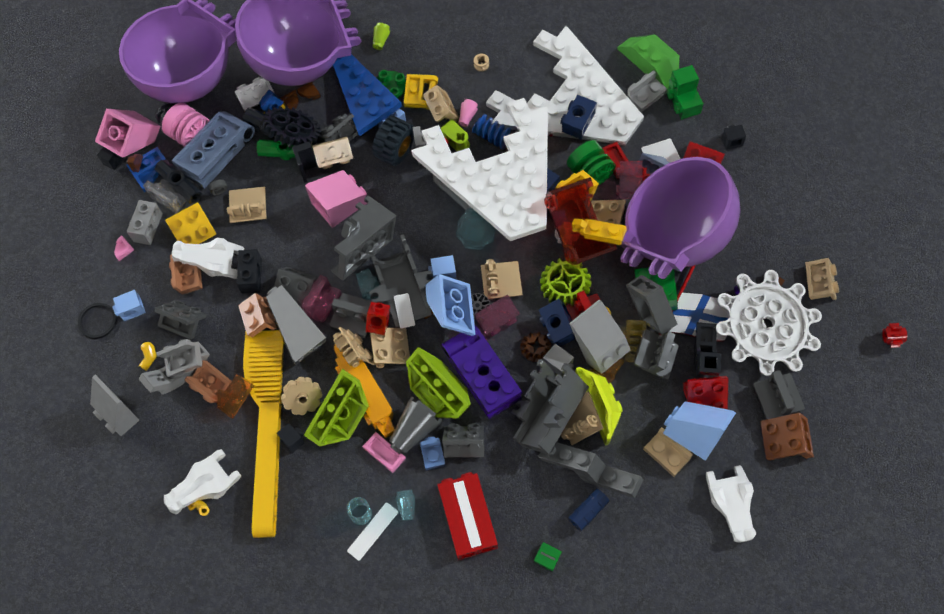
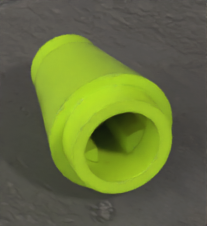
[372,23,390,50]

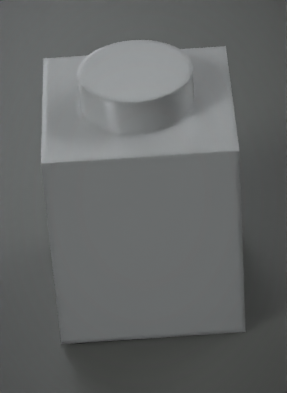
[543,344,574,377]

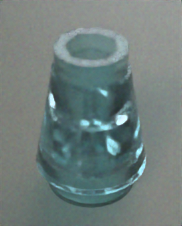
[395,490,415,521]

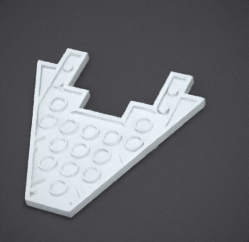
[486,26,644,146]
[411,98,548,241]

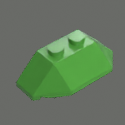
[617,34,680,89]

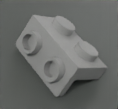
[156,339,203,378]

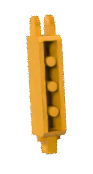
[334,344,395,438]

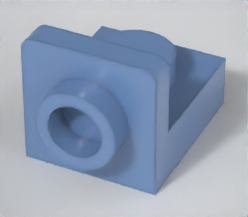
[420,437,446,470]

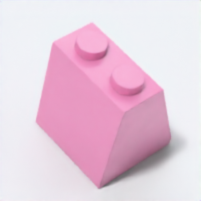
[95,108,161,157]

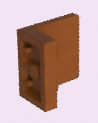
[761,413,814,460]

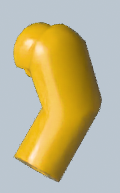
[139,342,157,371]
[187,500,209,516]

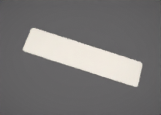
[347,503,398,561]

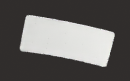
[394,293,415,328]

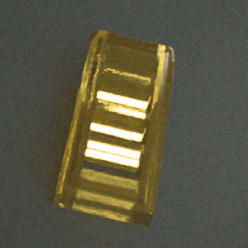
[625,320,646,362]

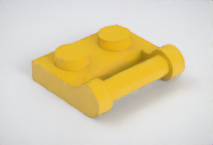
[404,74,438,110]

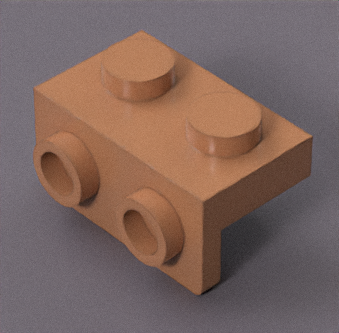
[169,255,203,295]
[238,293,276,337]
[185,360,234,403]

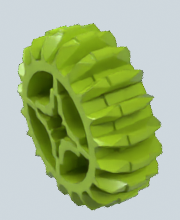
[540,258,592,306]

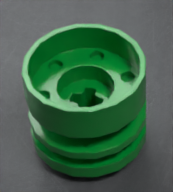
[566,140,616,186]

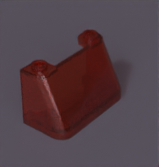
[544,177,617,265]

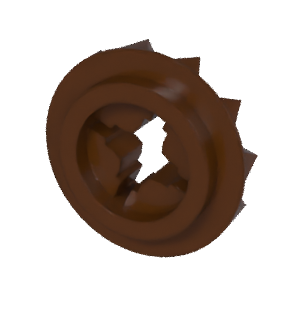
[520,332,551,362]

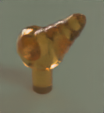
[590,359,624,383]

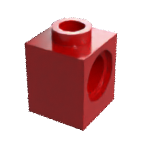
[366,302,390,335]

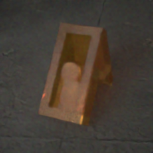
[217,374,254,419]

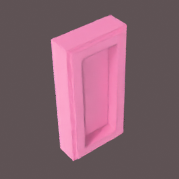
[362,432,406,473]

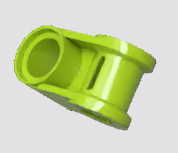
[440,119,470,152]

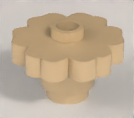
[281,377,322,415]

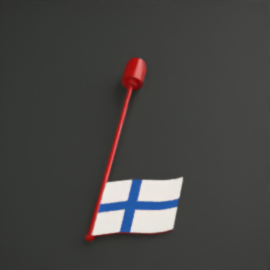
[659,265,729,341]

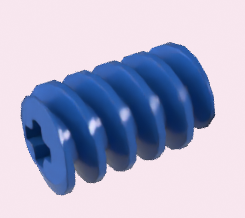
[472,114,511,150]

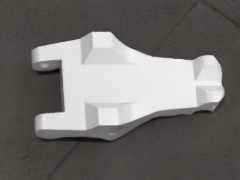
[172,238,244,279]
[164,449,241,514]
[706,465,756,542]

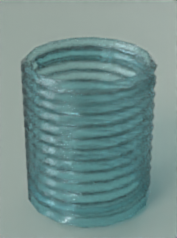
[347,497,372,525]

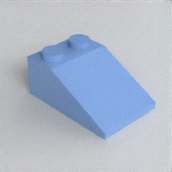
[425,274,475,336]

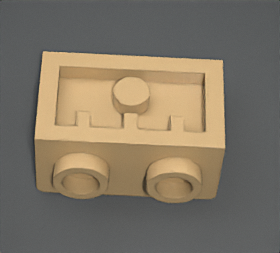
[423,85,459,122]
[312,137,353,169]
[805,258,839,300]
[643,427,693,477]

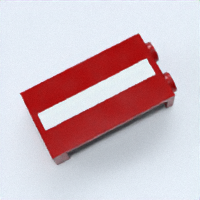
[437,472,498,560]

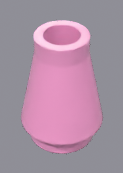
[458,99,478,127]

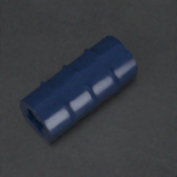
[568,489,610,531]

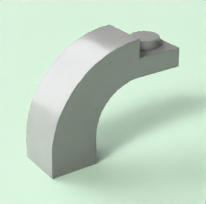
[139,342,210,394]

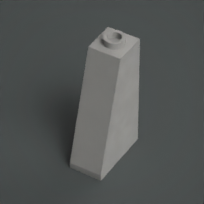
[266,285,326,365]

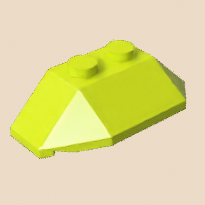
[575,367,623,445]

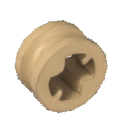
[474,54,489,72]

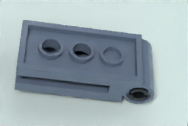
[171,111,255,189]

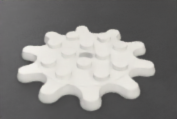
[716,270,822,376]

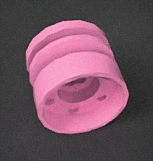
[162,103,210,147]

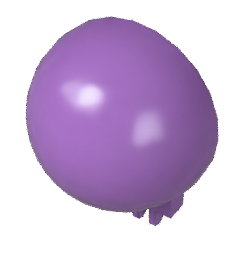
[119,0,237,104]
[235,0,362,86]
[620,157,740,279]

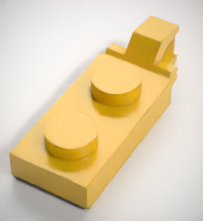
[572,219,627,245]

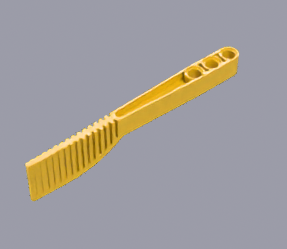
[243,330,284,538]

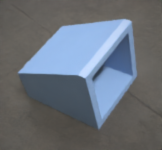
[663,401,736,461]

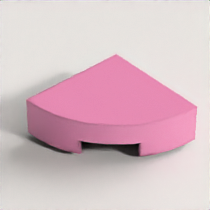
[114,235,134,261]

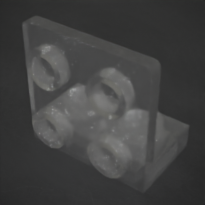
[143,177,200,214]

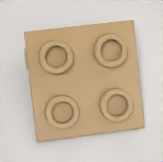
[227,187,266,223]
[587,200,626,225]
[481,259,523,299]
[333,327,374,368]
[370,328,410,368]
[561,391,603,445]

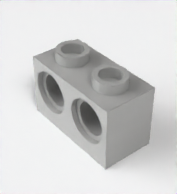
[127,200,163,245]

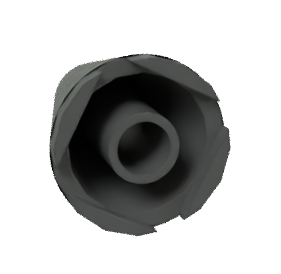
[389,397,443,454]

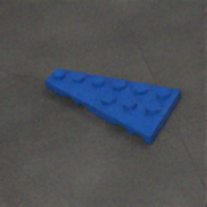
[333,54,402,136]

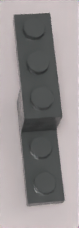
[538,442,644,498]

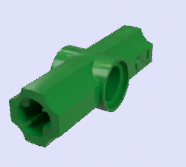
[257,140,313,160]

